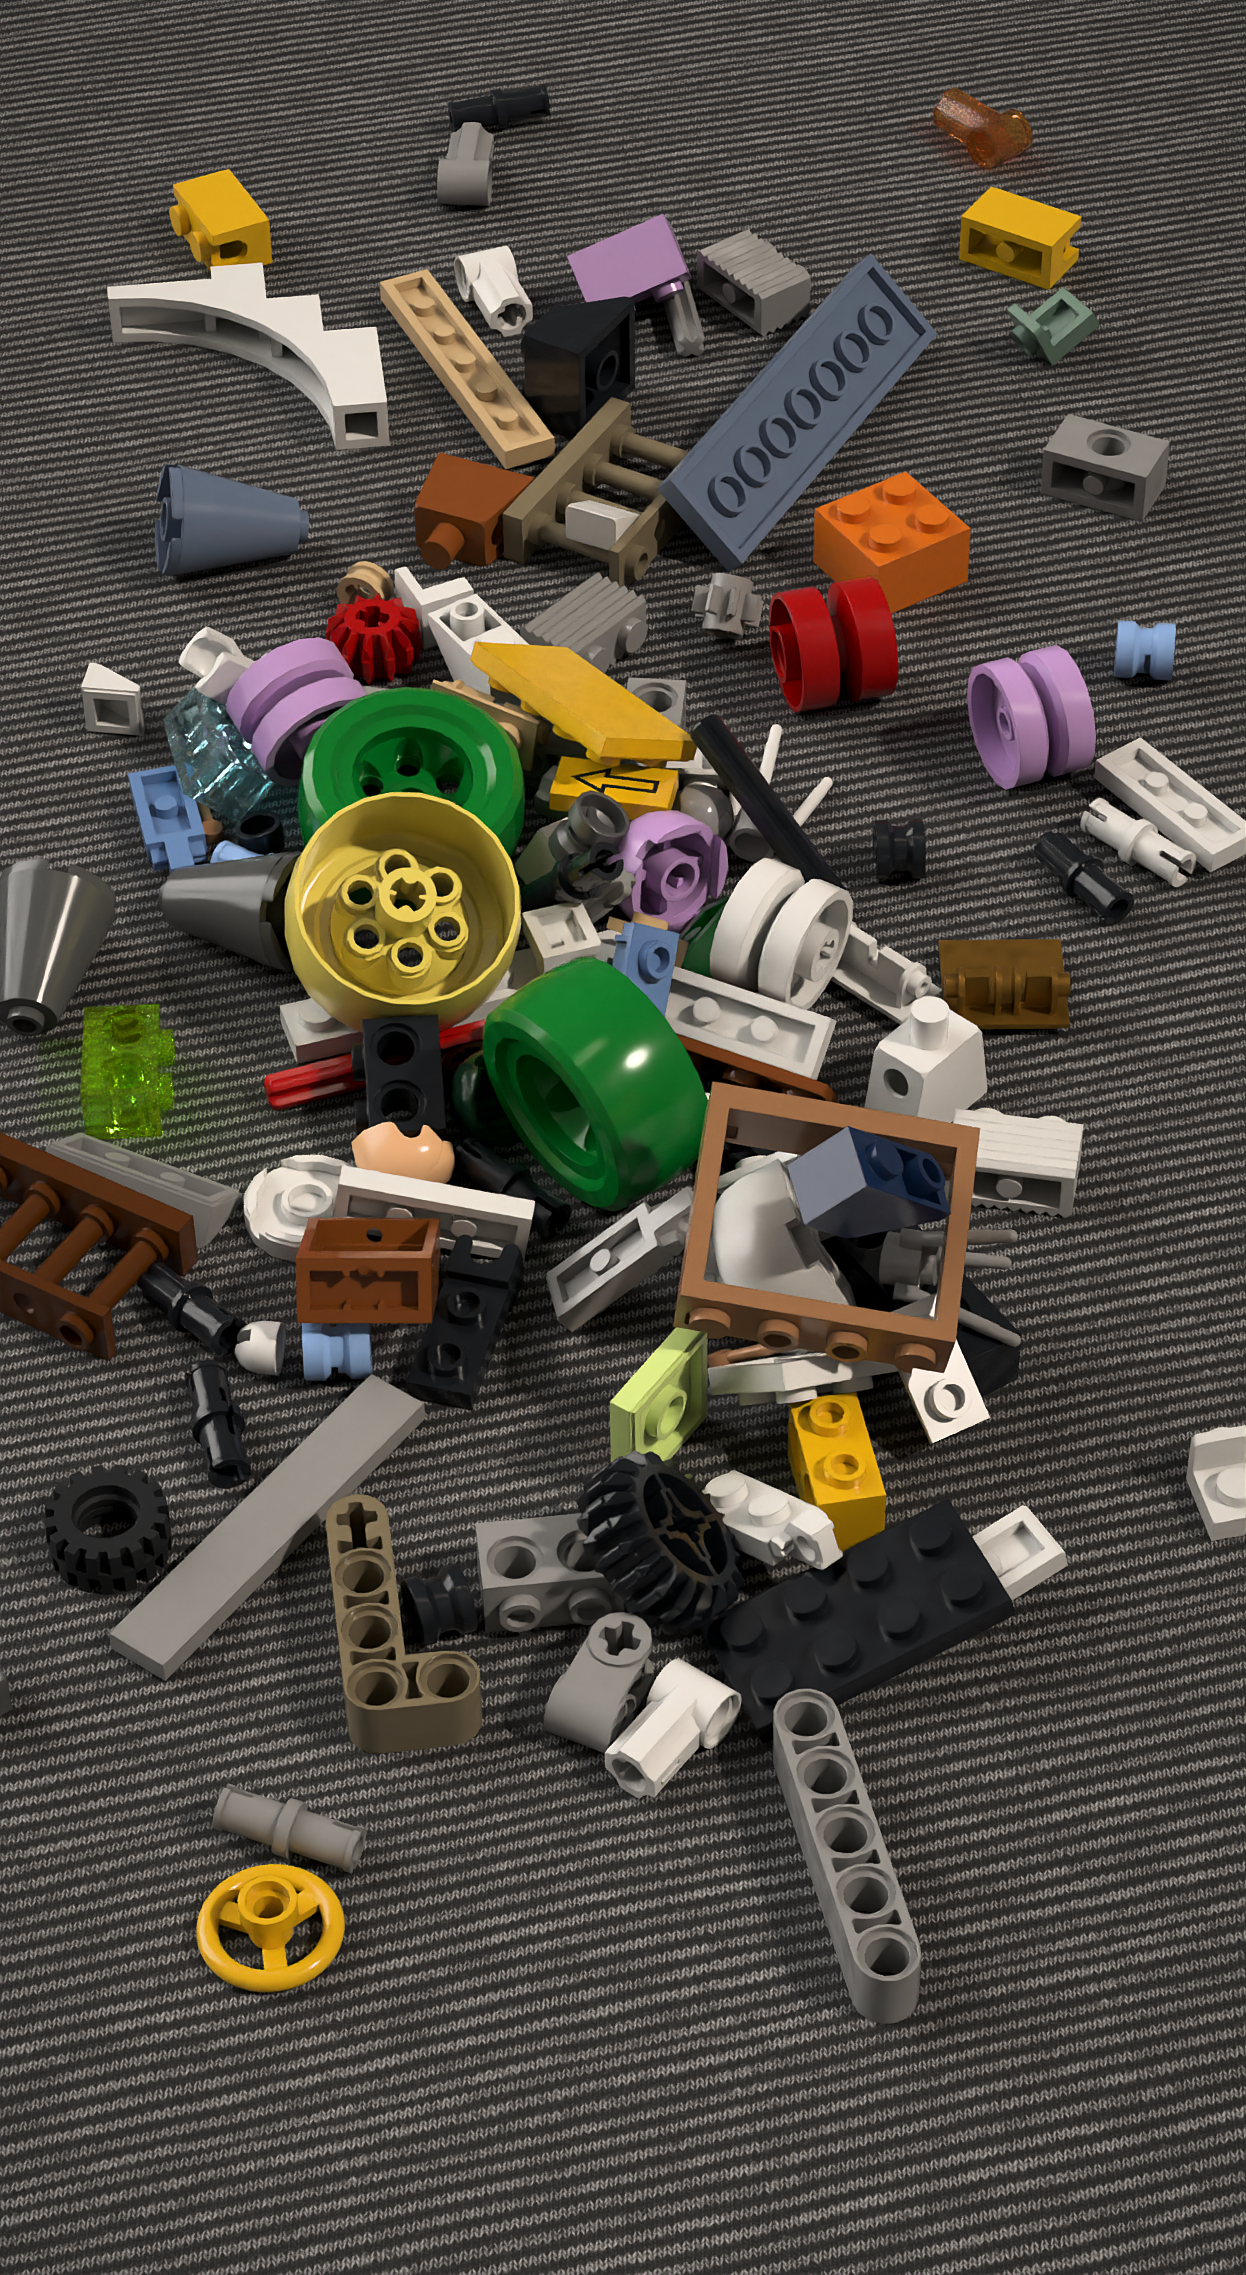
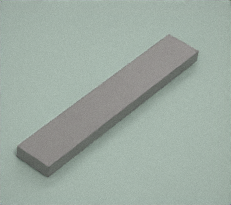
[109,1374,425,1681]

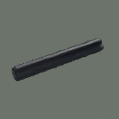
[690,714,846,890]

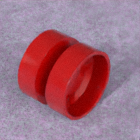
[769,576,898,713]

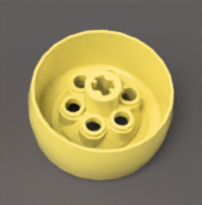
[285,792,521,1032]

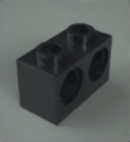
[351,1014,447,1141]

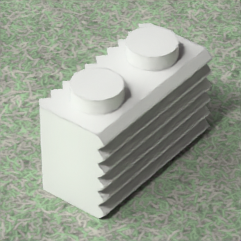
[944,1108,1084,1218]

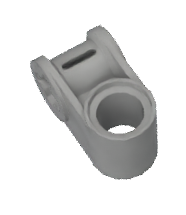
[543,1612,654,1754]

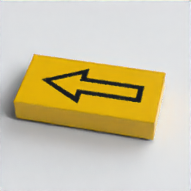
[549,756,679,820]

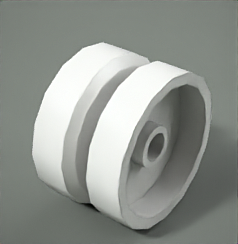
[710,858,853,1010]

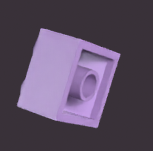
[567,214,692,312]

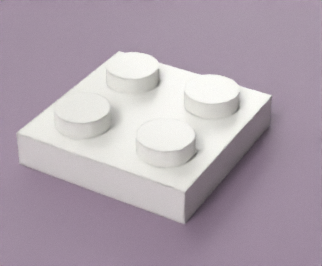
[708,1352,898,1406]

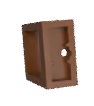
[296,1218,441,1323]

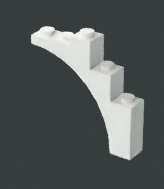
[107,263,390,450]

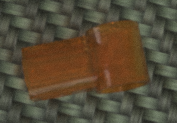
[933,87,1033,169]

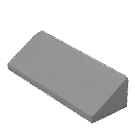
[45,1133,243,1248]

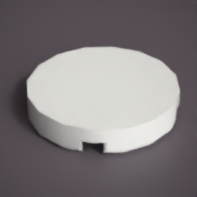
[244,1155,352,1262]

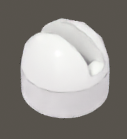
[234,1321,286,1375]

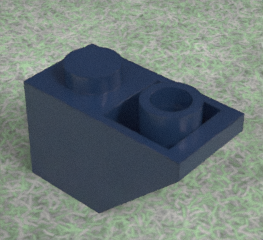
[787,1126,951,1239]

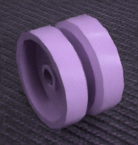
[226,637,368,787]
[967,645,1096,790]

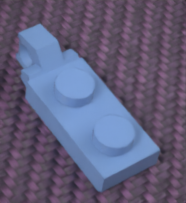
[128,763,207,874]

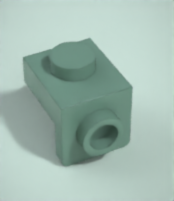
[1006,287,1100,366]

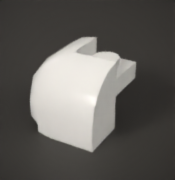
[710,1158,857,1354]

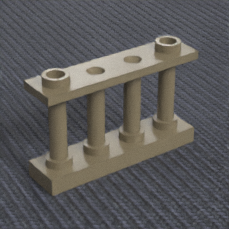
[503,397,689,588]

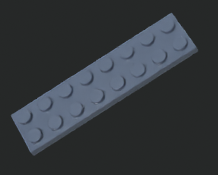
[657,253,938,572]

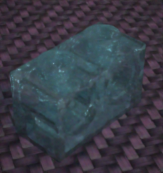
[163,686,275,822]

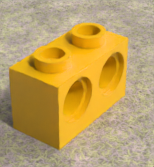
[788,1391,886,1552]

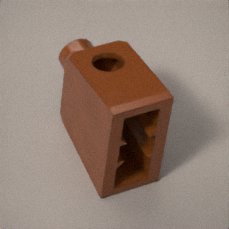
[414,452,534,569]

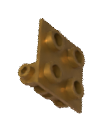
[939,939,1070,1029]

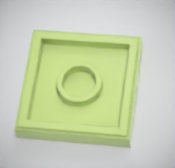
[610,1327,708,1462]

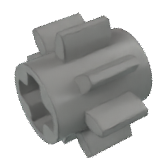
[691,573,764,639]

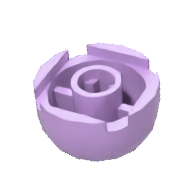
[607,810,728,933]

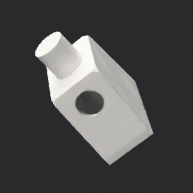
[864,996,987,1123]

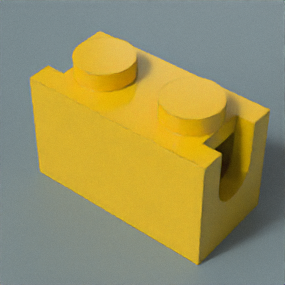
[169,169,273,272]
[959,186,1081,290]

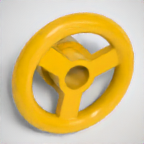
[196,1864,345,1992]

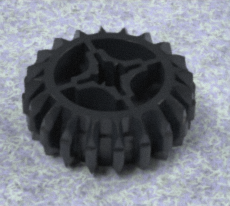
[576,1450,744,1636]

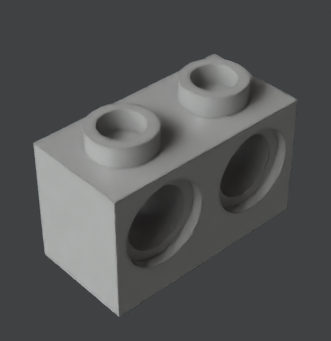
[475,1513,625,1633]

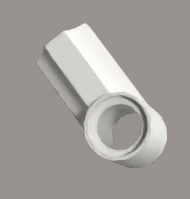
[454,246,533,337]
[605,1658,742,1799]

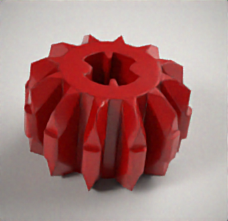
[325,593,422,685]

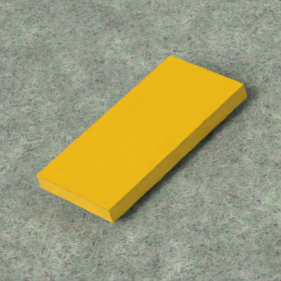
[470,642,697,768]

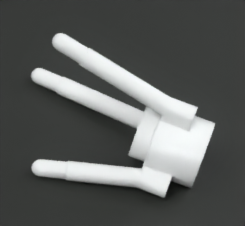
[724,724,833,862]

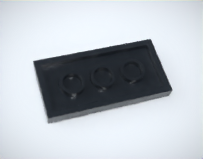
[701,1499,1016,1744]

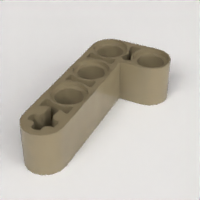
[326,1494,483,1754]

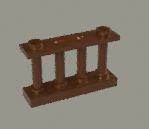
[0,1132,198,1361]

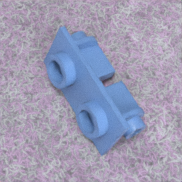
[612,922,680,1017]

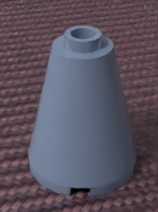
[155,464,309,576]

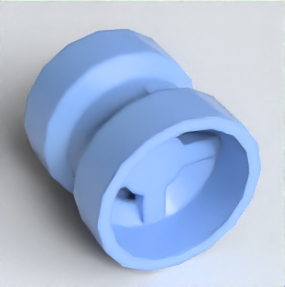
[1114,620,1176,681]
[302,1323,373,1382]

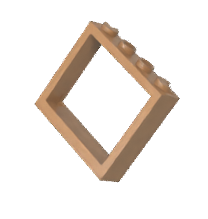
[673,1082,980,1374]

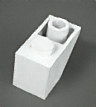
[428,594,529,706]

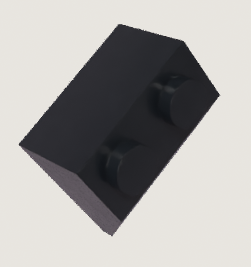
[521,296,636,439]

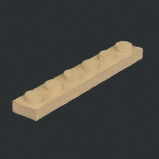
[380,269,555,469]

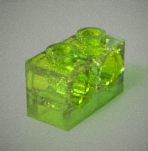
[80,1004,175,1139]

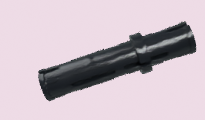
[520,842,624,929]

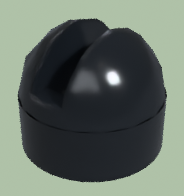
[235,811,285,855]

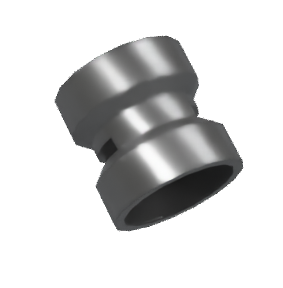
[548,791,630,861]

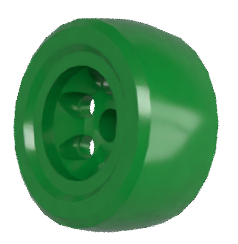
[297,687,525,911]
[483,957,708,1212]

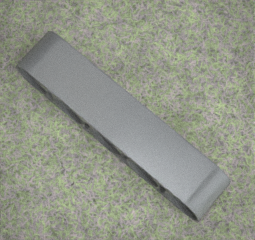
[773,1689,921,2024]

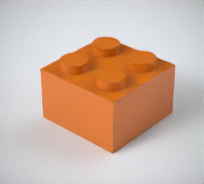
[813,471,971,614]

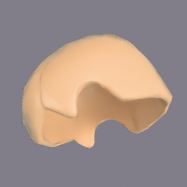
[351,1122,455,1184]

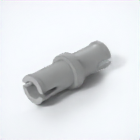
[212,1783,367,1873]

